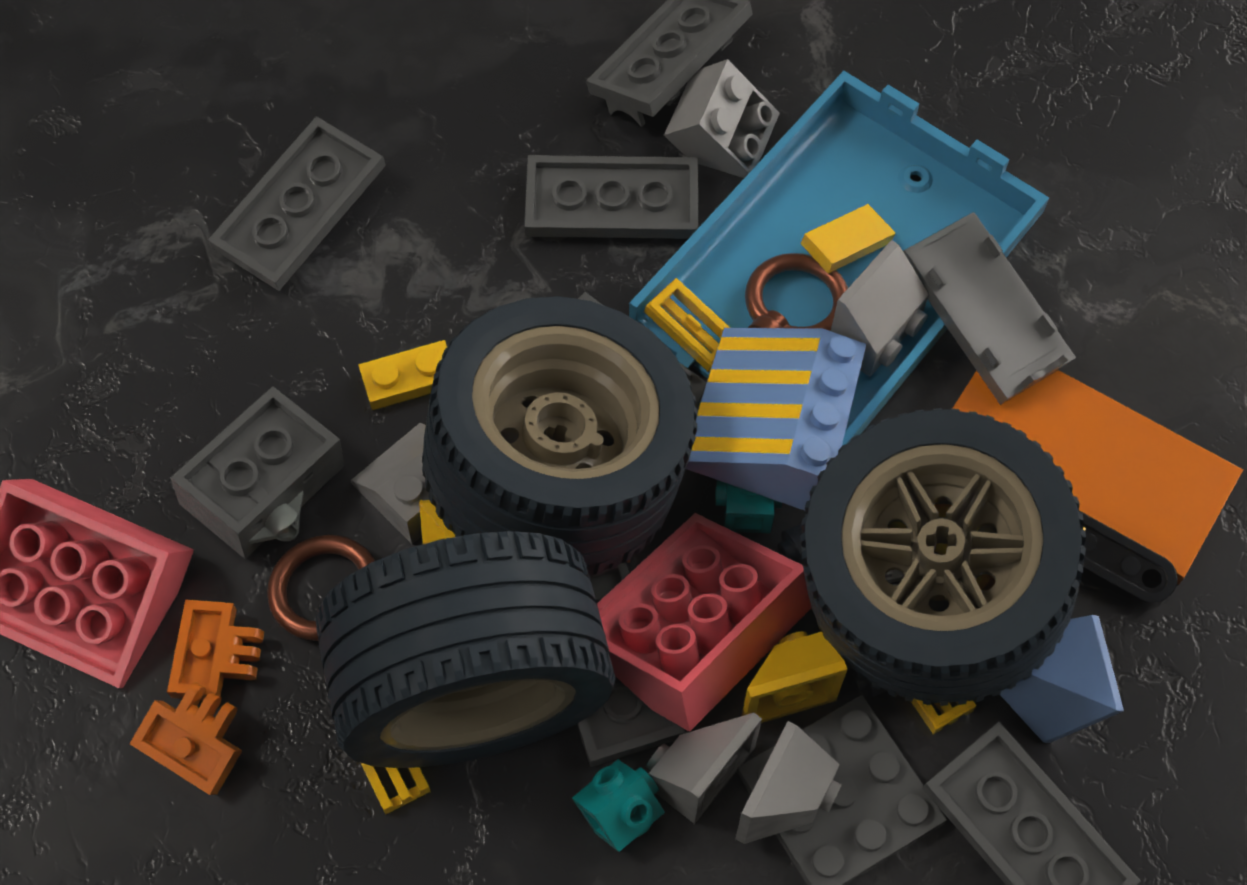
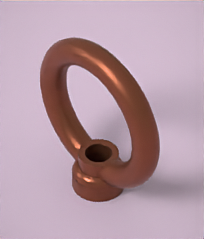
[745,253,848,331]
[267,535,375,641]

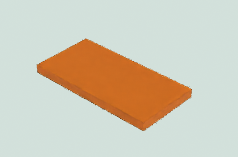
[952,370,1244,584]

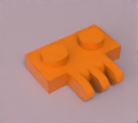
[167,600,264,700]
[130,682,242,795]

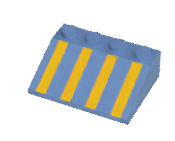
[686,328,866,510]

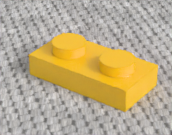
[358,340,447,410]

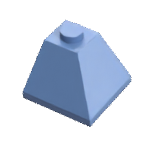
[1000,615,1124,743]

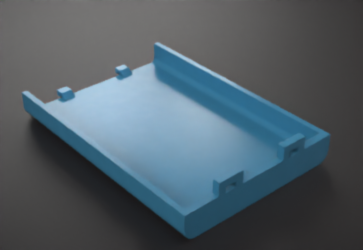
[629,71,1049,446]

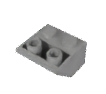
[664,59,780,178]

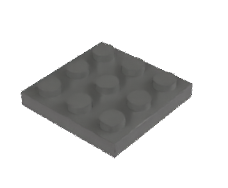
[736,695,947,885]

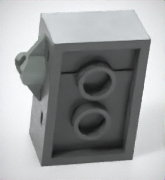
[170,386,344,559]

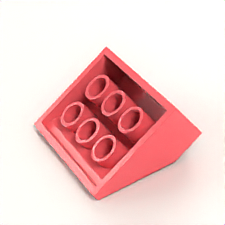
[0,479,194,688]
[597,513,811,732]

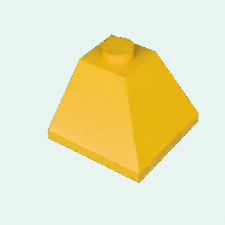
[742,631,848,723]

